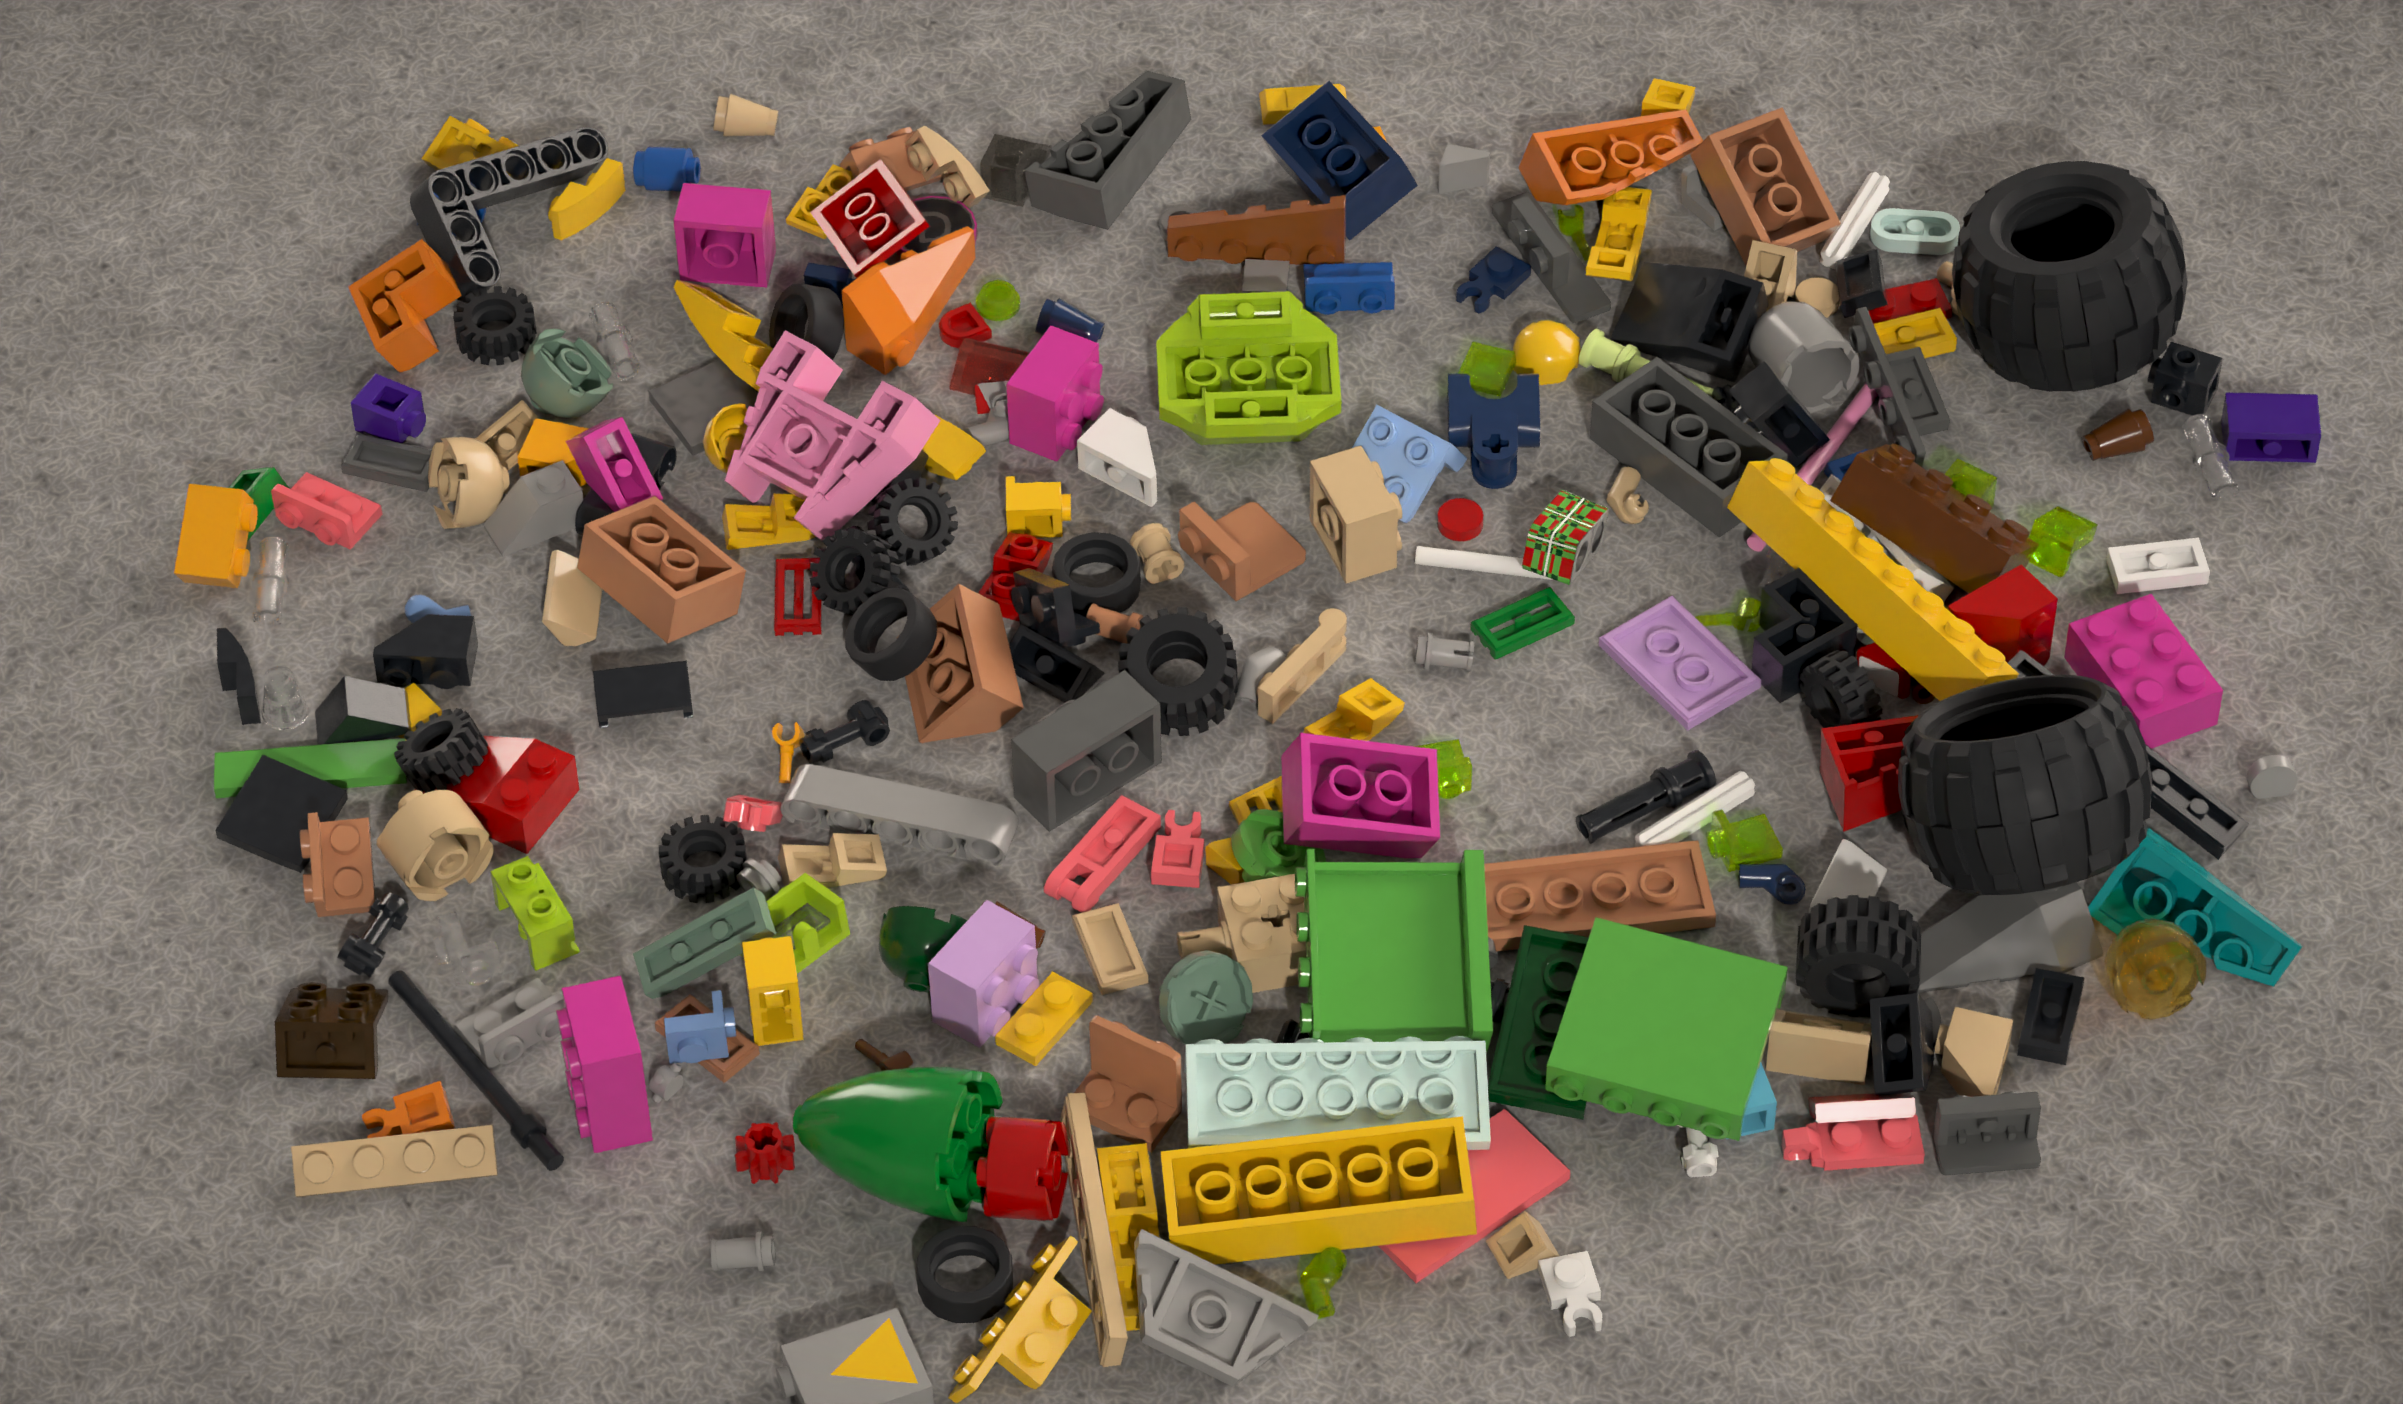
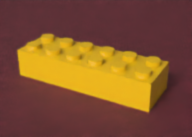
[1161,1116,1477,1265]

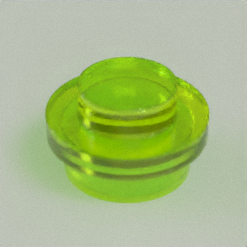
[976,280,1021,321]

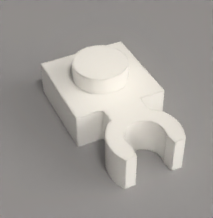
[1538,1251,1602,1337]

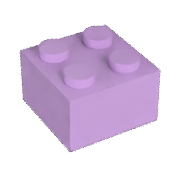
[928,900,1039,1048]

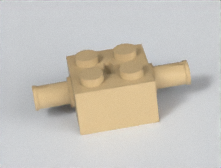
[1177,874,1306,993]

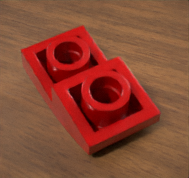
[978,532,1053,622]

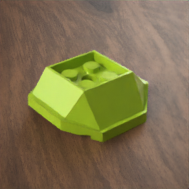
[1156,291,1342,445]

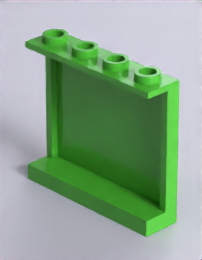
[1295,849,1493,1051]
[1545,917,1788,1141]

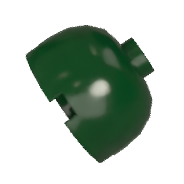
[879,906,967,992]

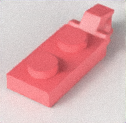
[1781,1115,1925,1171]

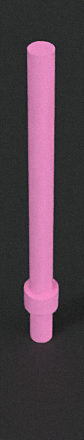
[1747,382,1878,552]

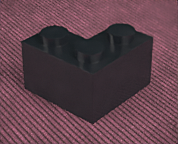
[1751,568,1858,703]

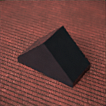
[315,676,411,745]

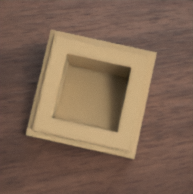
[1486,1211,1559,1279]

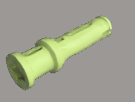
[1579,328,1714,397]

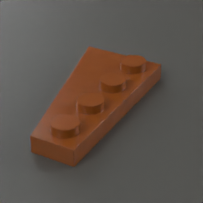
[1167,195,1346,265]

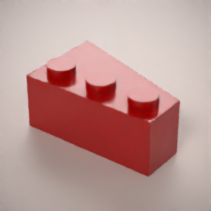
[1820,715,1918,832]

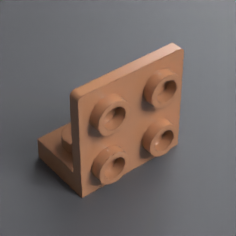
[1074,1015,1182,1152]

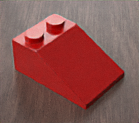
[810,159,930,278]
[413,736,580,854]

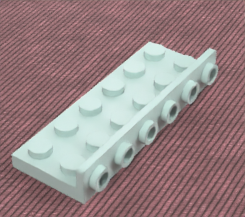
[1184,1036,1491,1150]

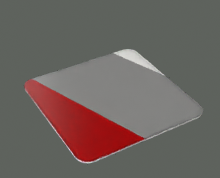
[974,381,1008,414]

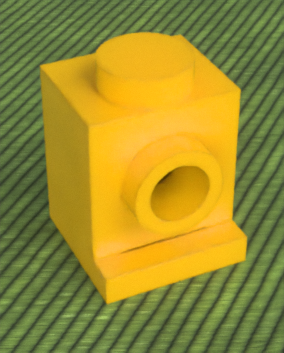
[1006,476,1071,538]

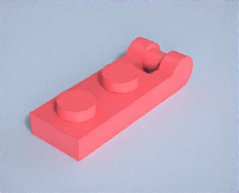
[1044,795,1161,913]

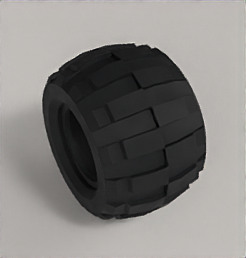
[1952,161,2188,392]
[1898,675,2152,895]

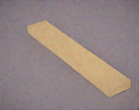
[1060,1093,1128,1367]

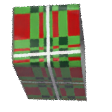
[1522,489,1609,585]

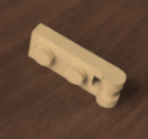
[1256,608,1347,724]

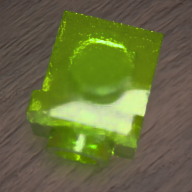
[2029,506,2098,578]
[1413,739,1472,799]
[1706,809,1783,872]

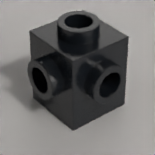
[2148,342,2223,419]

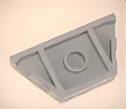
[1134,1229,1319,1387]

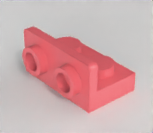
[271,472,382,550]

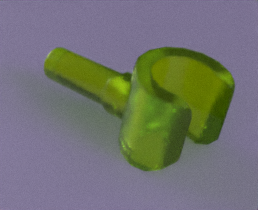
[1558,205,1591,261]
[1695,597,1761,632]

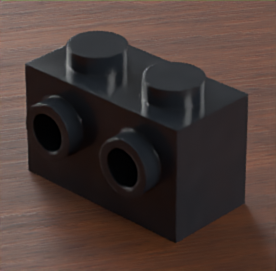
[1729,361,1830,468]

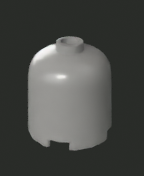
[1748,302,1859,413]

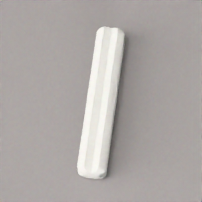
[1820,172,1890,269]
[1635,771,1755,847]

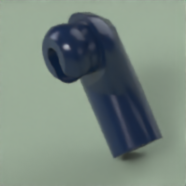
[1739,864,1806,905]

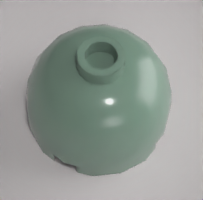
[521,329,613,418]

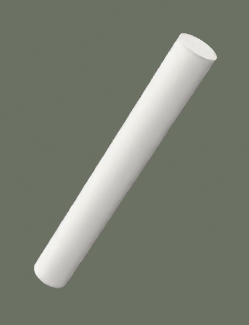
[1415,546,1553,580]

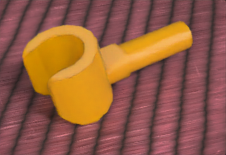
[772,722,805,783]

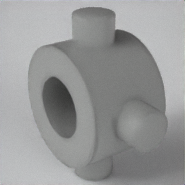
[649,1063,684,1103]

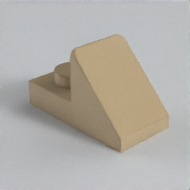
[1744,240,1797,311]

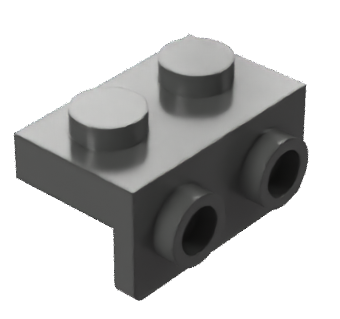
[1933,1091,2041,1175]

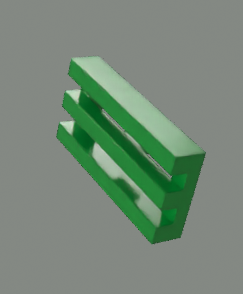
[1471,587,1575,660]

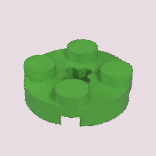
[1231,809,1326,882]

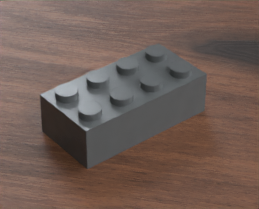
[1590,357,1788,537]

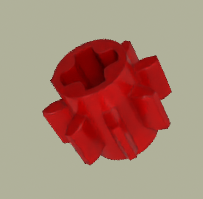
[734,1122,795,1184]

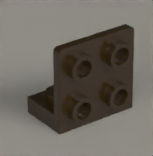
[275,982,389,1079]

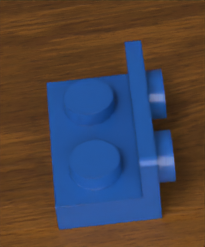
[1304,262,1395,315]

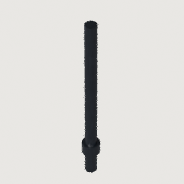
[388,970,564,1171]

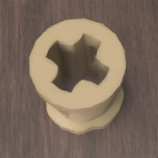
[1130,523,1184,584]

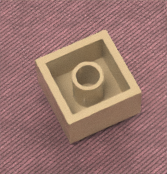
[1310,446,1402,584]

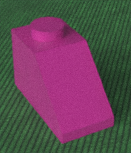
[566,417,663,512]

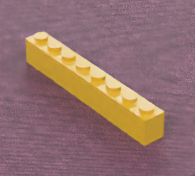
[1727,458,2019,701]

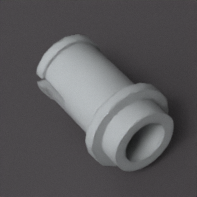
[1415,632,1475,671]
[710,1231,776,1272]

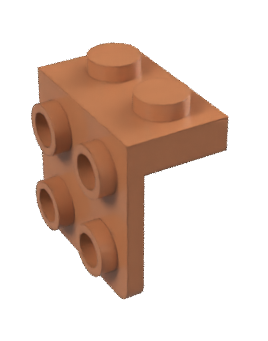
[1178,501,1306,601]

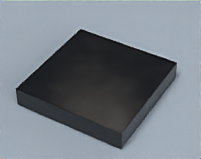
[215,755,348,873]

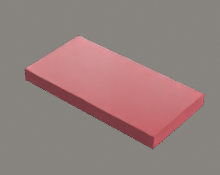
[1378,1109,1570,1283]

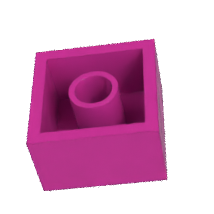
[674,183,776,288]
[1006,326,1104,462]

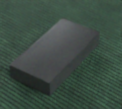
[341,434,432,492]

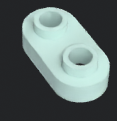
[1870,208,1960,255]

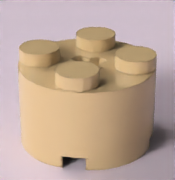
[377,790,493,901]

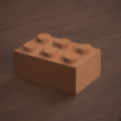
[1690,107,1841,265]
[577,496,746,644]

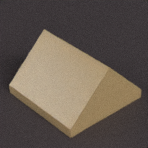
[1766,1010,1872,1085]

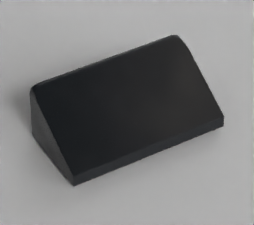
[1009,624,1105,703]

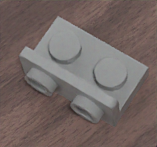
[455,978,565,1070]

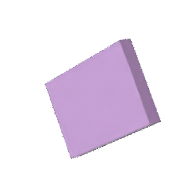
[1599,596,1761,731]

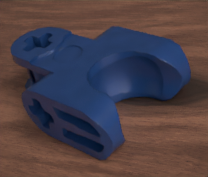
[1447,374,1540,489]

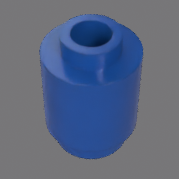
[633,147,701,192]

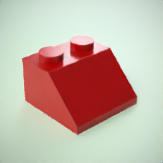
[1948,565,2058,666]

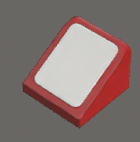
[1856,642,1910,699]

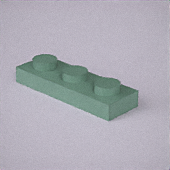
[633,887,776,999]

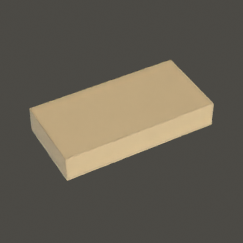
[1072,903,1148,995]

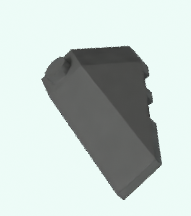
[1917,882,2103,993]

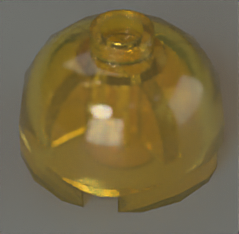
[2104,918,2207,1020]

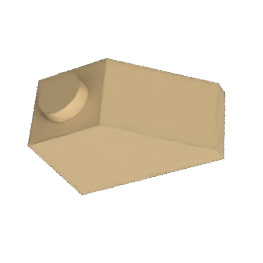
[1934,1007,2013,1097]

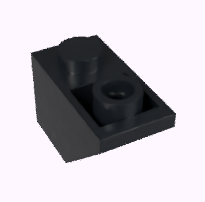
[373,614,478,689]

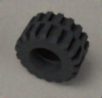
[1118,607,1239,736]
[1795,895,1922,1017]

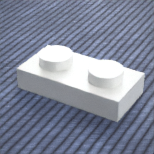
[2106,538,2210,594]

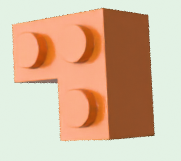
[348,239,462,373]

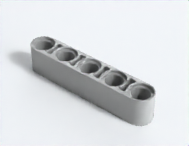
[780,764,1019,866]

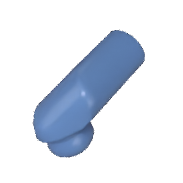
[405,595,471,623]

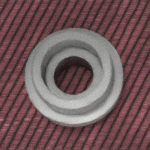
[737,858,781,901]

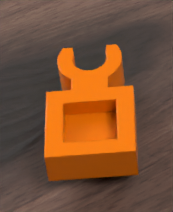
[362,1081,455,1138]

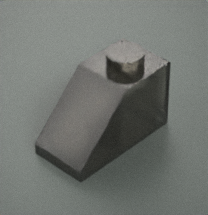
[980,134,1052,207]

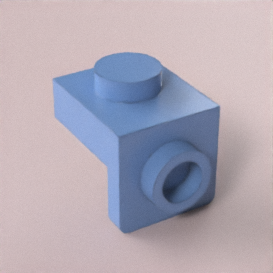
[664,990,736,1064]

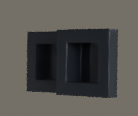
[217,628,261,725]

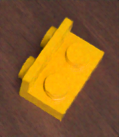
[422,116,518,177]

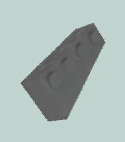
[1024,71,1191,230]

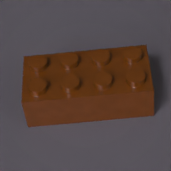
[1830,444,2039,593]

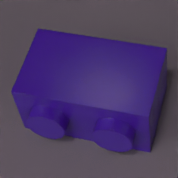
[2221,392,2321,463]

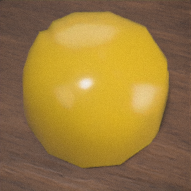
[1511,320,1581,385]
[702,403,748,474]

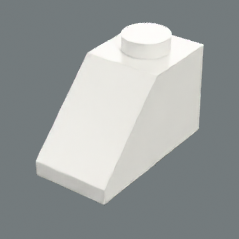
[1077,408,1157,507]

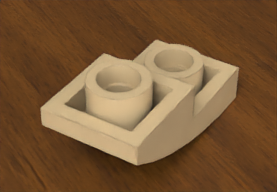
[905,126,990,208]

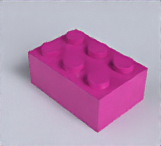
[2064,594,2223,749]
[1281,733,1440,858]
[556,975,653,1153]

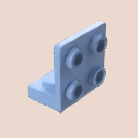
[1352,405,1467,523]

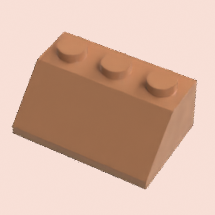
[896,584,1024,743]

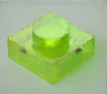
[1458,342,1516,397]

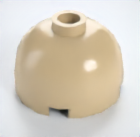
[428,437,510,529]

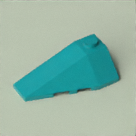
[2088,828,2303,987]

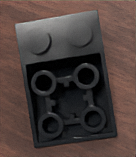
[1610,262,1769,383]

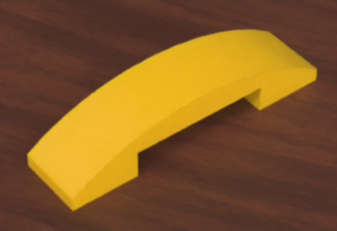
[1586,187,1652,281]

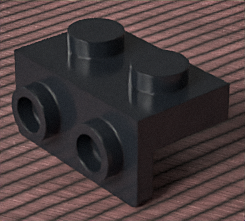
[1011,568,1100,647]

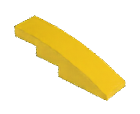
[673,280,774,392]
[1097,1143,1160,1331]

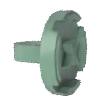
[1159,950,1253,1045]

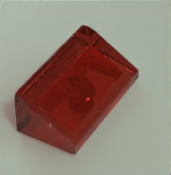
[949,338,1030,395]

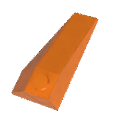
[1519,109,1703,205]
[842,226,976,375]

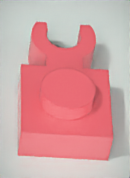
[723,795,783,832]
[1151,810,1205,888]

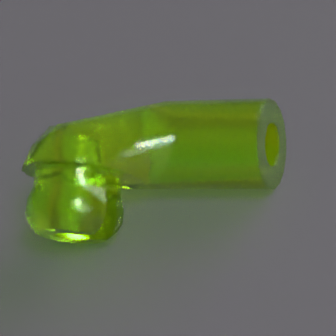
[1299,1247,1347,1319]

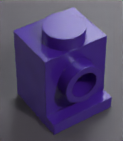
[350,373,426,443]

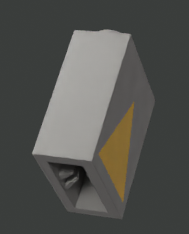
[776,1308,934,1404]

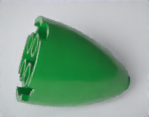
[793,1067,1003,1222]

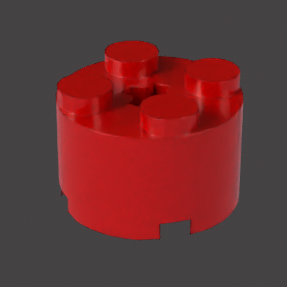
[976,1116,1069,1221]

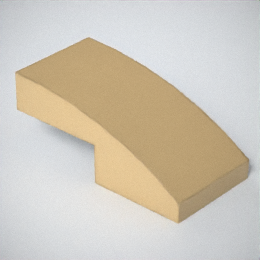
[778,833,887,888]

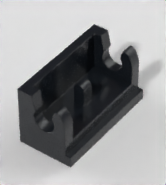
[593,660,693,728]

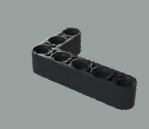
[410,127,608,303]

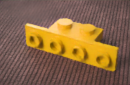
[948,1235,1092,1403]

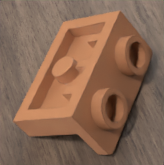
[300,812,376,917]

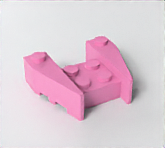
[725,331,940,541]

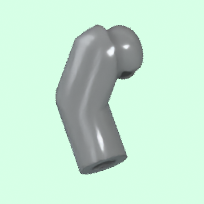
[964,394,1009,446]
[1235,646,1286,704]

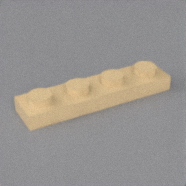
[291,1125,498,1197]

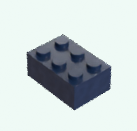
[1261,81,1418,241]

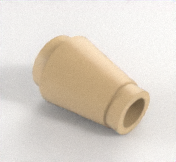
[713,94,778,136]

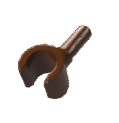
[855,1039,913,1071]

